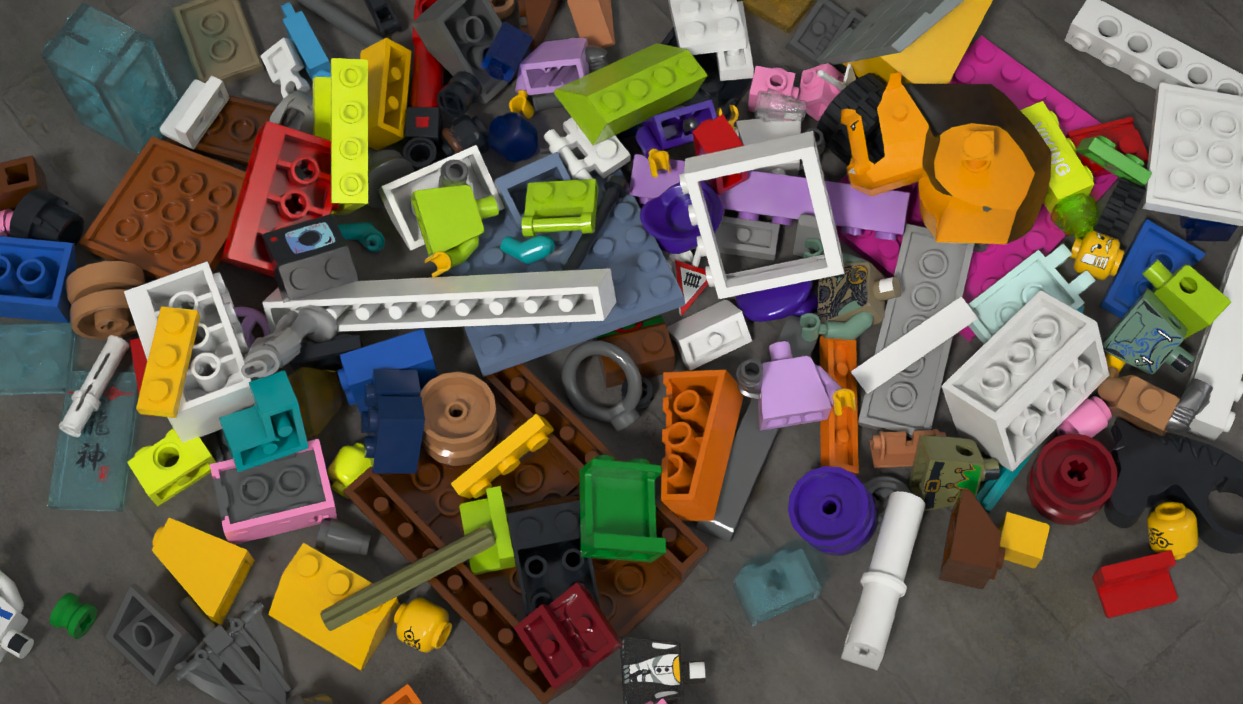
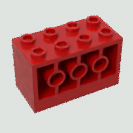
[220,121,339,278]

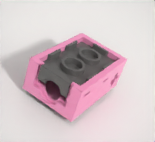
[210,439,338,545]

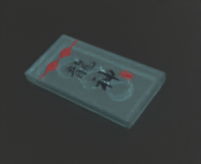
[47,371,139,511]

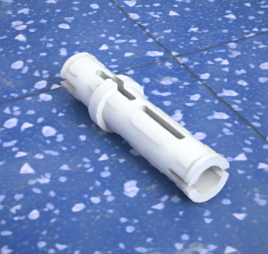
[59,335,130,437]

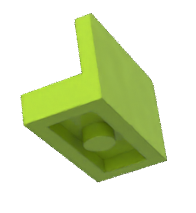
[459,486,516,575]

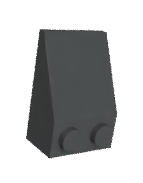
[411,0,523,104]

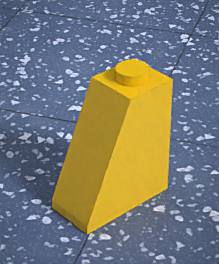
[152,517,255,625]

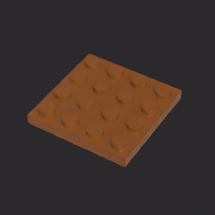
[79,136,246,280]

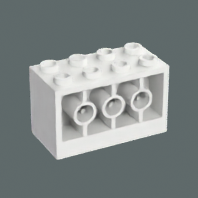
[124,261,260,443]
[941,290,1109,472]

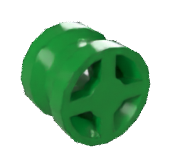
[49,592,98,640]

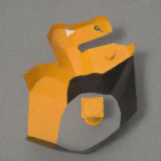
[841,71,1052,244]

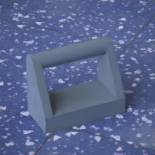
[494,152,571,230]

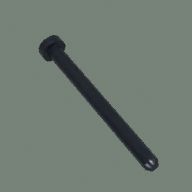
[562,175,630,271]

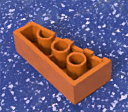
[661,370,744,521]

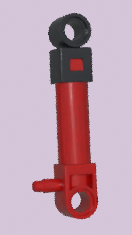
[403,0,444,172]

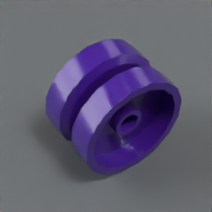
[788,466,878,556]

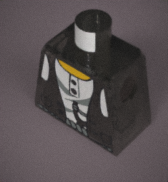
[619,636,706,704]

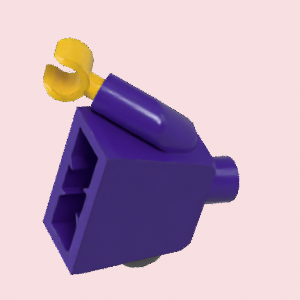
[636,99,717,177]

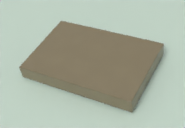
[172,0,265,85]

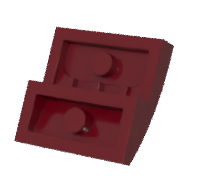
[513,582,624,690]

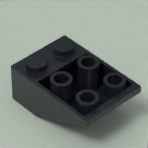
[506,494,601,617]

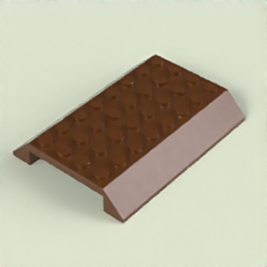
[343,363,709,704]

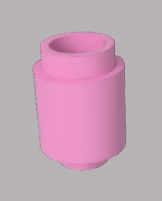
[1057,396,1112,438]

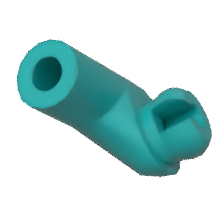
[338,222,385,253]
[500,235,555,264]

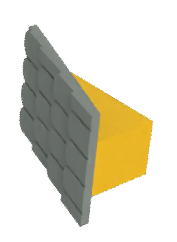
[816,0,993,85]

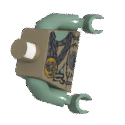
[800,238,901,342]

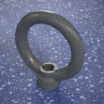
[562,340,642,431]

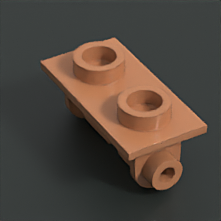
[869,429,946,468]

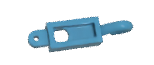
[280,2,331,82]

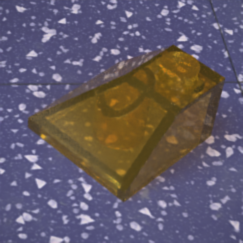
[288,367,342,441]

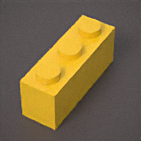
[360,38,412,151]

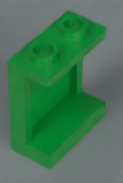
[579,455,666,563]

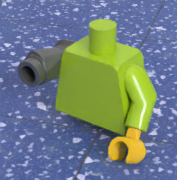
[410,159,499,277]

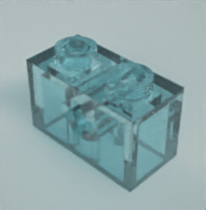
[733,548,822,627]

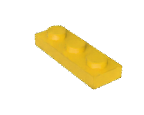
[136,306,200,418]
[451,414,554,499]

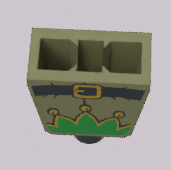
[908,435,1000,511]

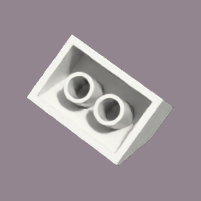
[378,145,505,251]

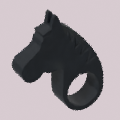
[1104,419,1243,554]

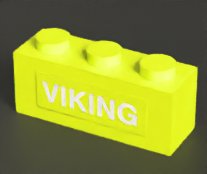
[1020,101,1094,215]

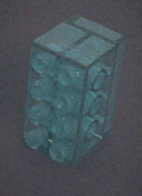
[41,2,180,155]

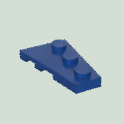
[1099,219,1206,319]

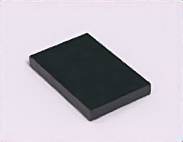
[661,27,753,119]

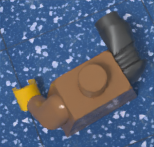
[1098,353,1213,437]

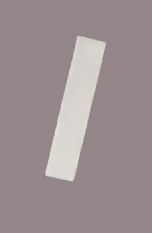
[851,296,978,394]

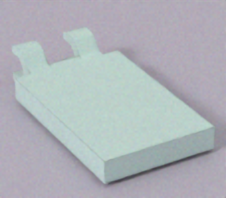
[968,244,1096,344]

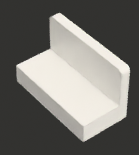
[160,76,230,150]
[667,299,752,371]

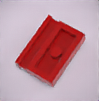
[1066,117,1148,178]

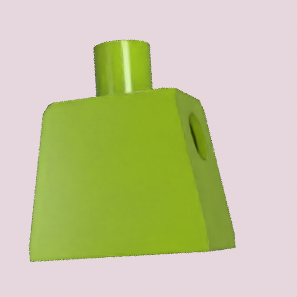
[1142,259,1232,339]

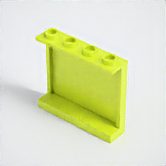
[313,58,368,215]

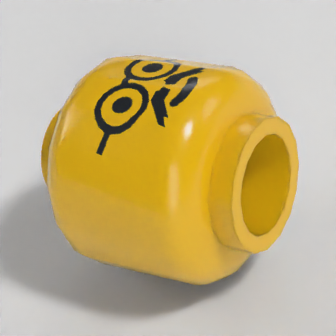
[1147,502,1199,560]
[394,597,452,653]

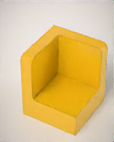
[999,512,1050,568]

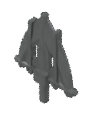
[174,596,293,704]

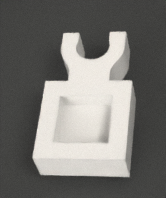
[261,37,310,98]

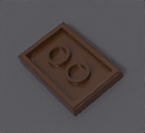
[168,95,286,166]

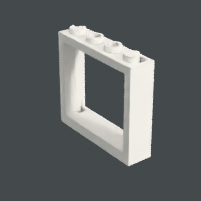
[679,131,844,299]

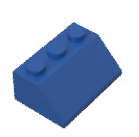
[0,236,76,323]

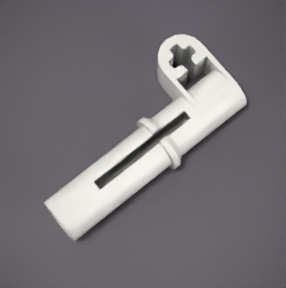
[841,491,925,670]

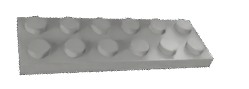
[858,224,975,438]

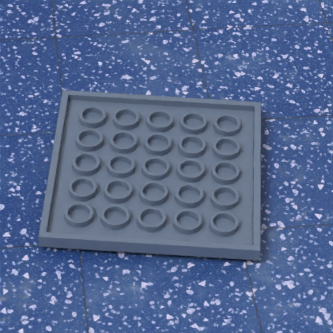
[442,167,685,377]

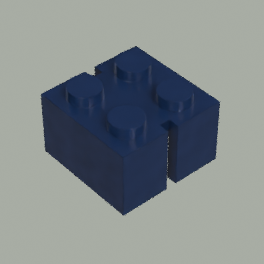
[361,369,425,473]

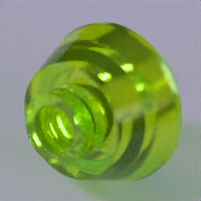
[1050,193,1097,238]

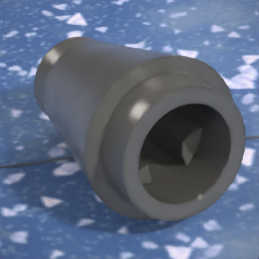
[315,518,372,556]

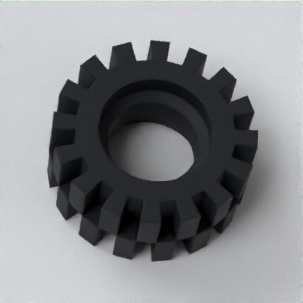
[1094,178,1146,242]

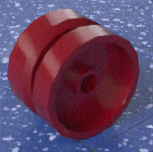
[1026,433,1117,526]

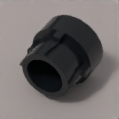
[9,188,84,246]

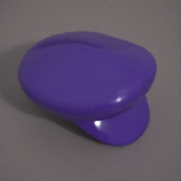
[640,181,723,254]
[736,261,818,322]

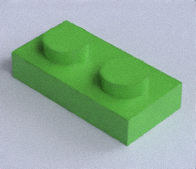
[1076,135,1152,186]

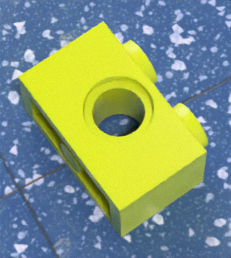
[127,428,217,507]

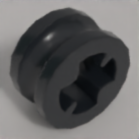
[621,376,653,411]

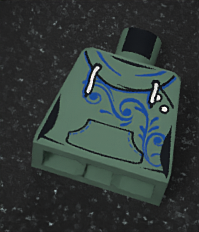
[1102,288,1195,375]

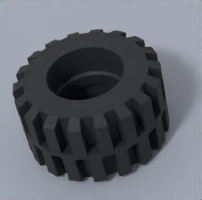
[816,73,887,165]

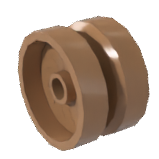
[66,261,146,340]
[420,372,498,466]

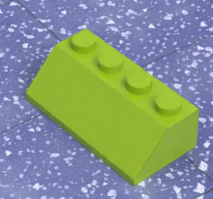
[554,43,708,146]

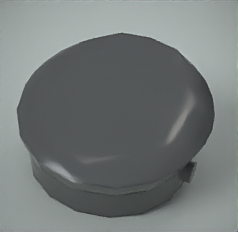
[367,150,414,208]

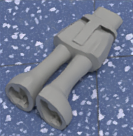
[241,305,338,378]

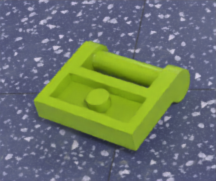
[521,179,599,237]

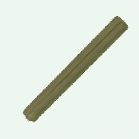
[320,526,495,631]

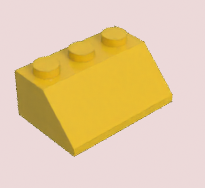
[268,542,401,672]

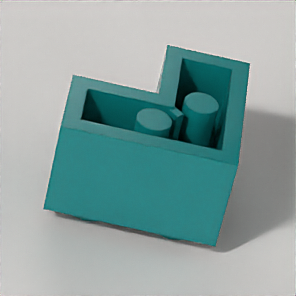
[219,370,309,472]

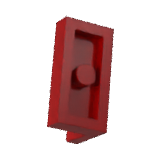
[1092,550,1178,618]

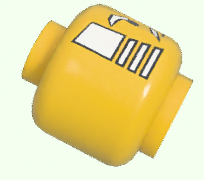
[1070,230,1124,281]

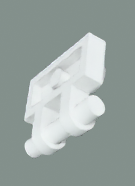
[544,117,631,180]

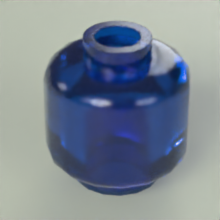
[488,112,538,162]

